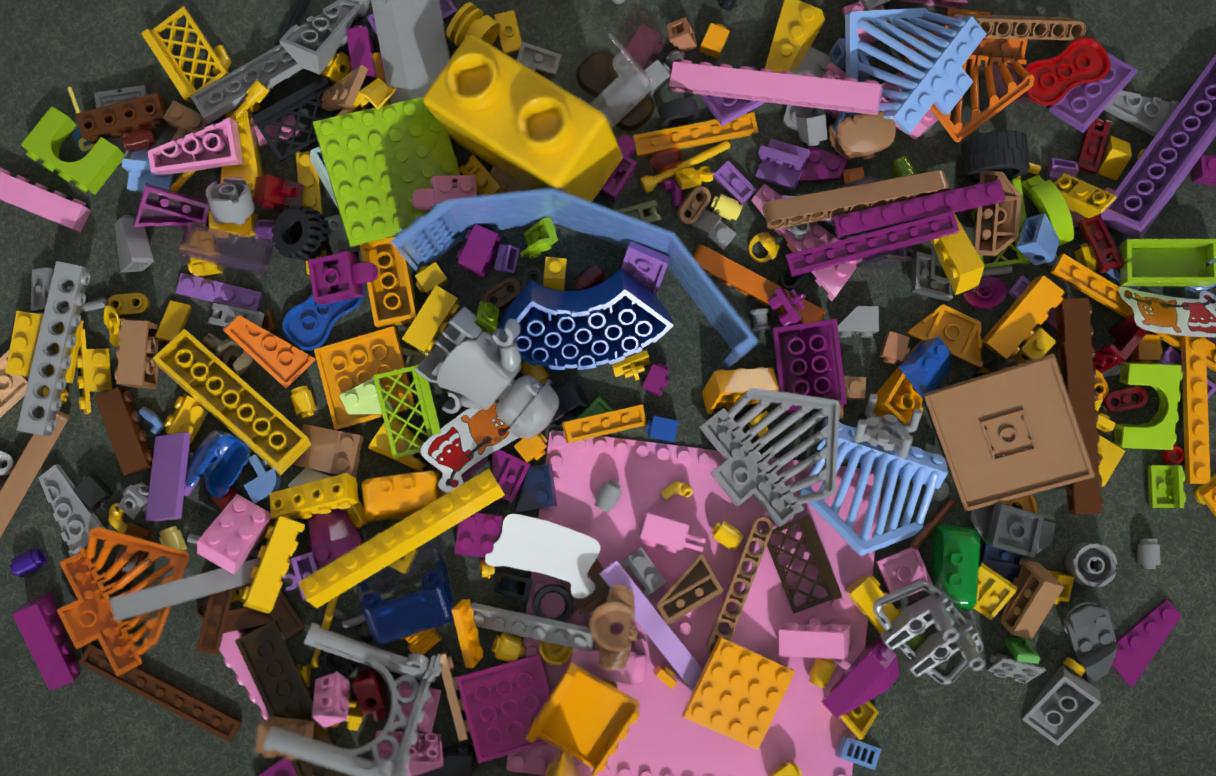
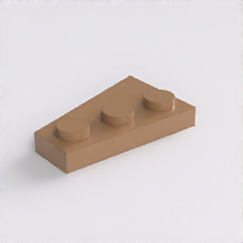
[321,65,368,111]

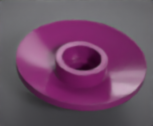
[963,276,1007,309]

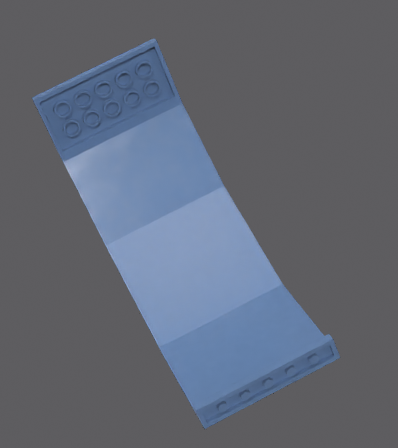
[391,189,758,370]

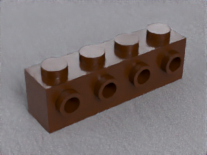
[76,93,167,144]
[95,387,153,476]

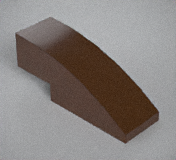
[111,522,155,590]

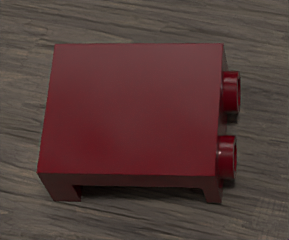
[1093,313,1148,373]

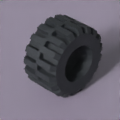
[271,205,330,261]

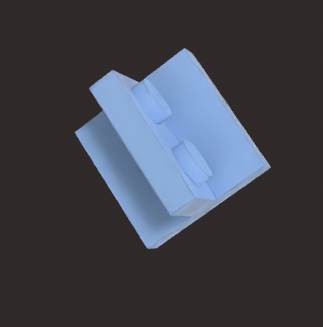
[122,148,173,192]

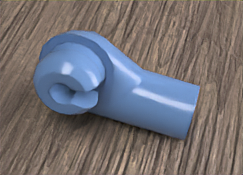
[139,406,166,435]

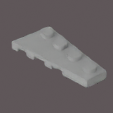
[782,47,833,131]
[38,464,105,557]

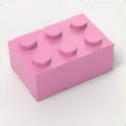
[197,494,273,574]

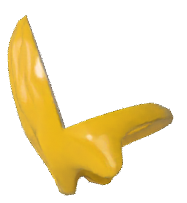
[748,232,780,263]

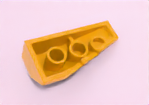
[874,341,923,425]

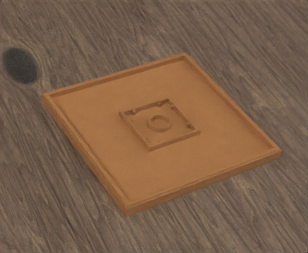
[924,354,1095,512]

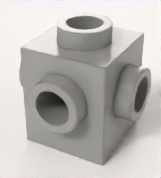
[117,482,149,520]

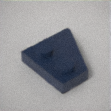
[516,464,557,512]

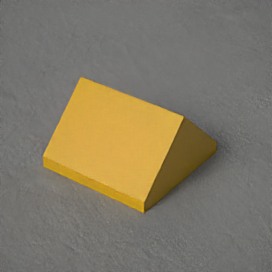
[840,701,879,740]

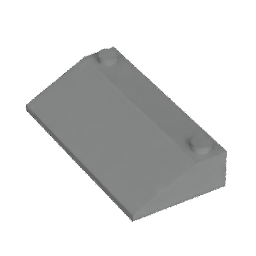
[371,0,450,104]

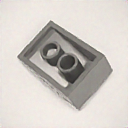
[1022,664,1101,746]

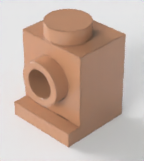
[667,17,697,53]

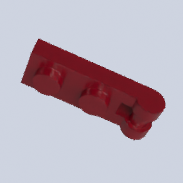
[1076,117,1112,174]
[1078,215,1124,273]

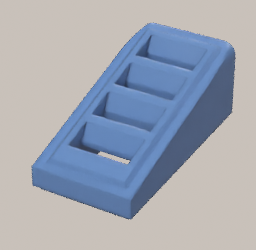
[835,734,882,770]

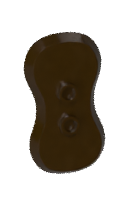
[576,51,655,131]

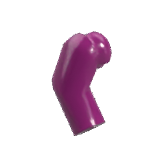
[661,178,683,206]

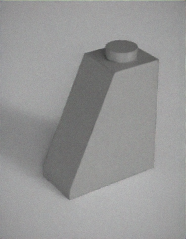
[115,215,154,272]

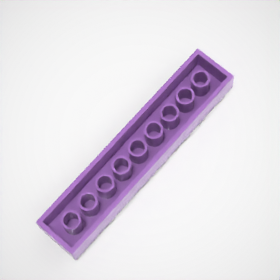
[1101,54,1216,239]

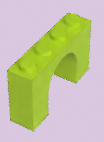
[21,106,125,195]
[1114,361,1183,450]

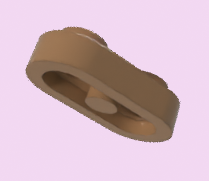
[677,186,711,224]

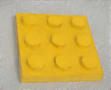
[5,311,84,383]

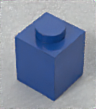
[646,416,679,443]

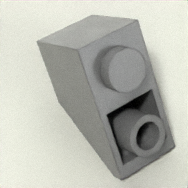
[838,306,879,338]

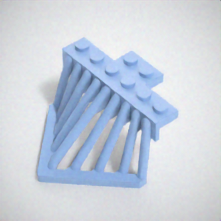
[845,8,986,133]
[800,418,948,555]

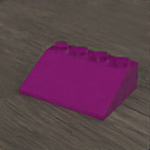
[773,319,847,414]

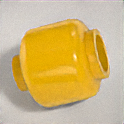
[492,632,525,662]

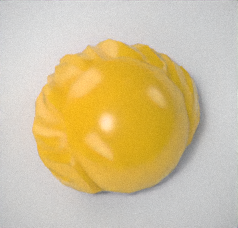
[539,641,573,665]

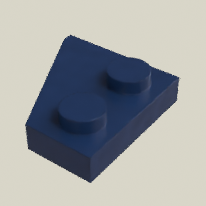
[981,541,1027,585]

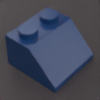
[899,337,951,399]

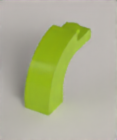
[1021,175,1074,246]

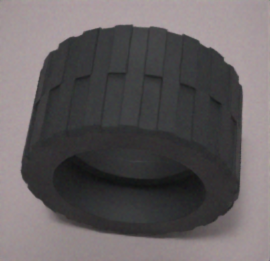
[961,130,1030,182]

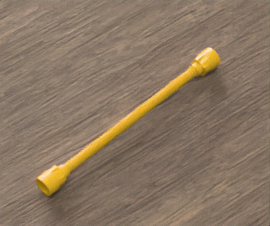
[168,79,270,192]

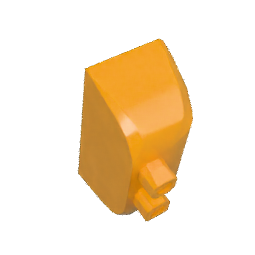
[361,470,447,523]

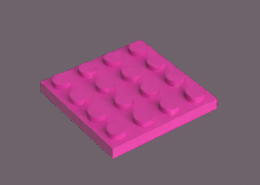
[456,654,551,763]

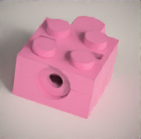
[411,175,477,210]
[639,513,706,553]

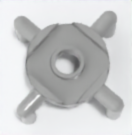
[853,394,922,458]

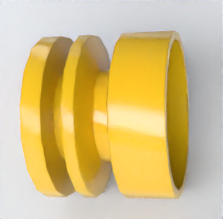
[446,2,500,46]

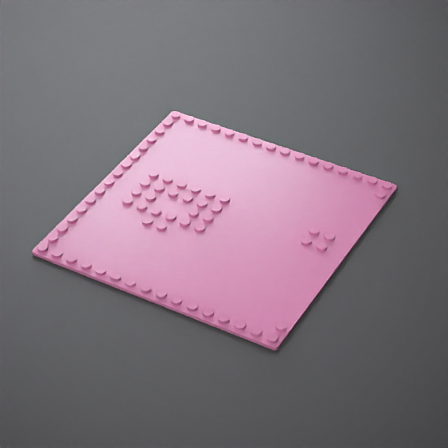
[507,430,882,776]

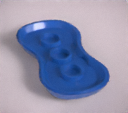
[282,284,365,350]

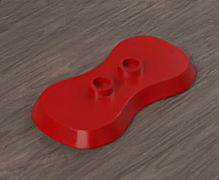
[1021,37,1111,106]

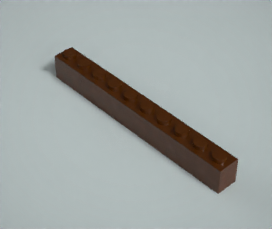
[1056,298,1103,514]

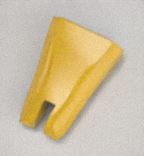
[368,414,426,472]

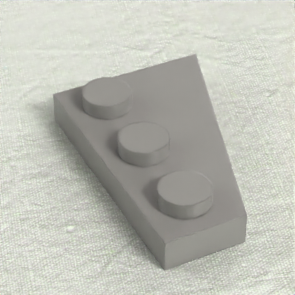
[1104,91,1179,137]

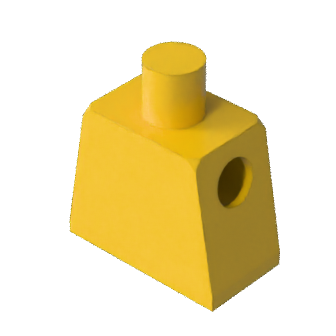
[1008,327,1056,364]

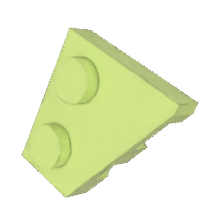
[339,378,395,415]

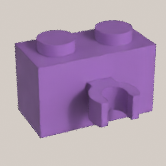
[283,552,322,600]

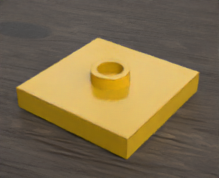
[1097,435,1125,487]

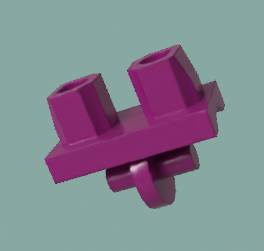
[768,287,806,326]

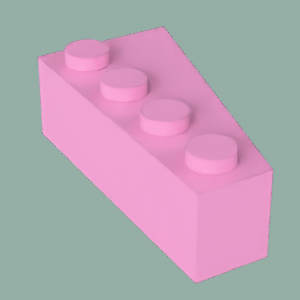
[148,117,244,176]

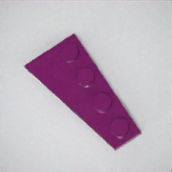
[1111,599,1181,688]

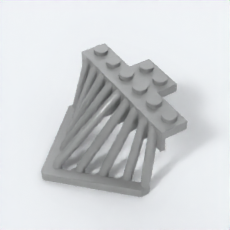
[699,388,840,527]

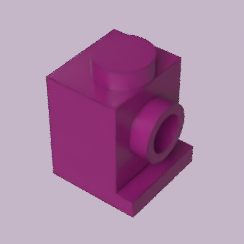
[642,363,670,397]

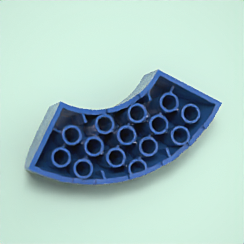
[496,269,674,370]

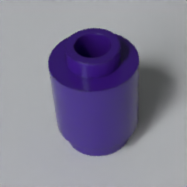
[10,549,47,578]

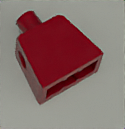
[352,667,388,721]

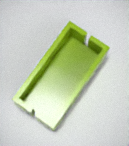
[1120,239,1216,286]

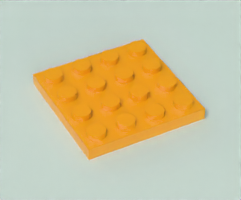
[314,326,416,430]
[682,636,795,750]

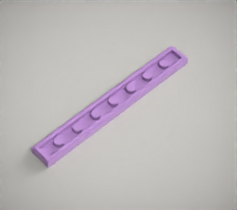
[599,559,703,692]

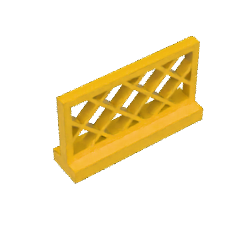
[141,6,229,104]

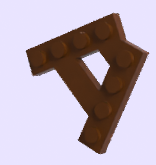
[196,557,305,655]

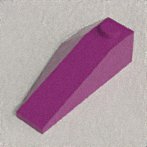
[308,508,363,568]

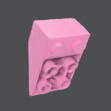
[375,731,443,776]

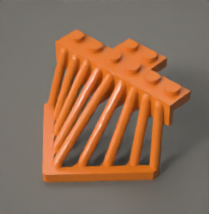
[900,8,1034,142]
[57,527,190,676]

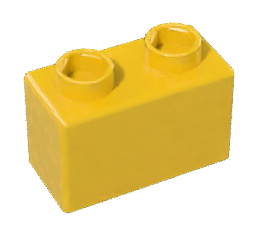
[423,34,623,203]

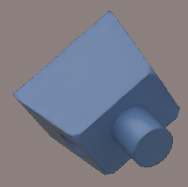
[1017,213,1059,266]

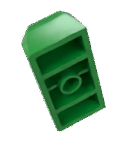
[930,524,981,612]

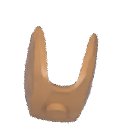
[828,111,896,160]

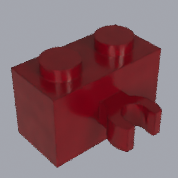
[253,174,304,212]

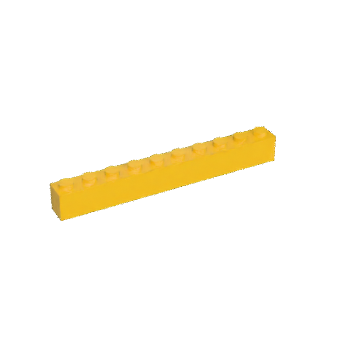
[298,469,505,608]

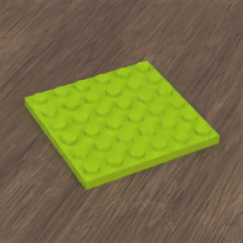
[313,97,460,247]

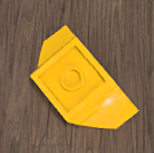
[337,78,396,116]

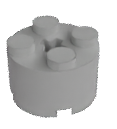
[205,177,255,225]
[1064,543,1117,587]

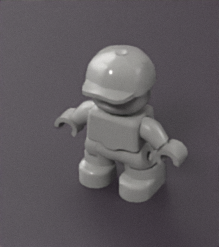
[415,307,559,439]

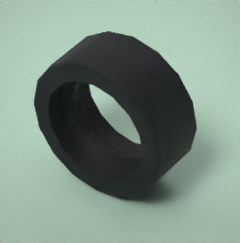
[658,97,700,127]
[532,584,573,622]

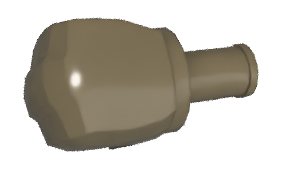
[203,333,253,377]

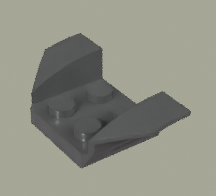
[969,504,1056,558]
[1063,603,1118,683]

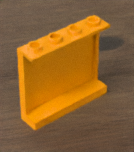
[525,662,641,776]

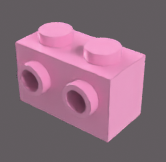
[312,672,350,728]

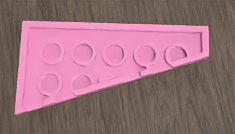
[751,183,863,301]

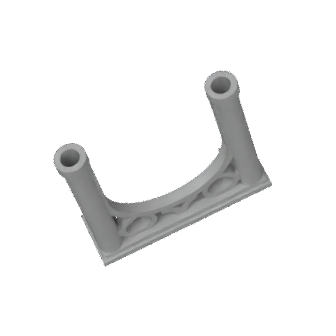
[263,623,443,776]

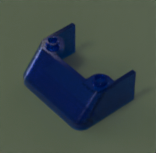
[356,549,456,643]

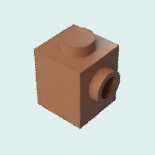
[879,331,910,365]

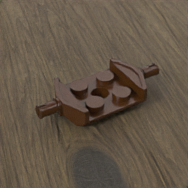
[559,558,610,613]

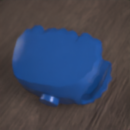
[185,430,250,499]

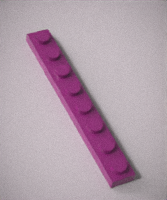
[832,179,1006,239]
[786,211,959,277]

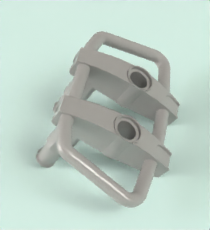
[873,580,984,685]

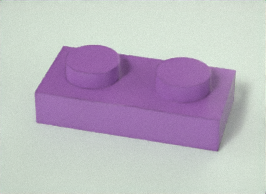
[713,161,757,205]

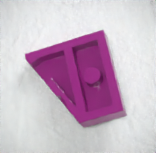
[492,449,530,503]

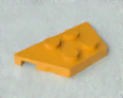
[906,304,983,369]

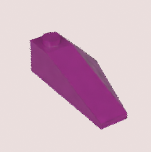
[821,639,899,718]

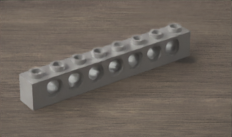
[17,261,91,436]

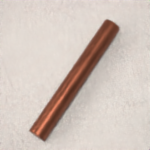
[910,498,955,550]

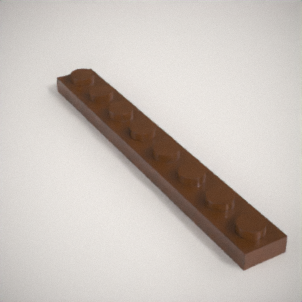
[79,643,243,742]

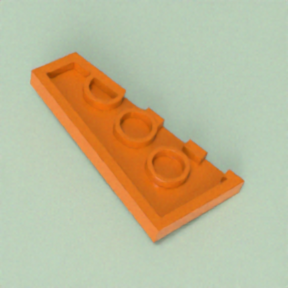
[223,314,316,388]

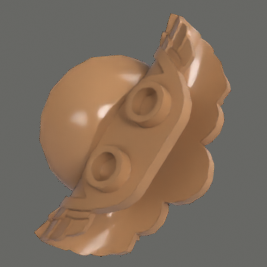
[589,585,638,670]

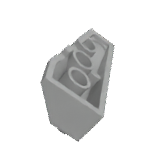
[280,0,360,75]

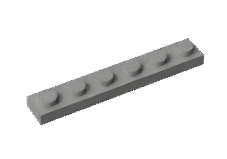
[471,603,594,652]

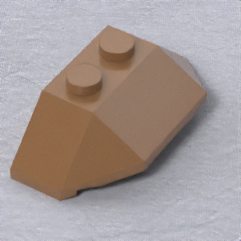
[973,171,1022,256]

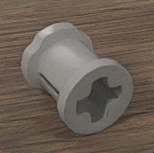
[750,308,771,333]

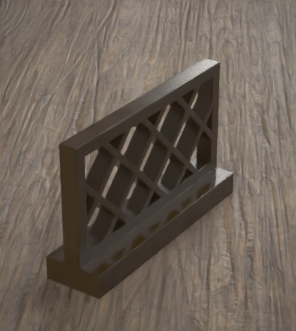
[767,515,842,613]

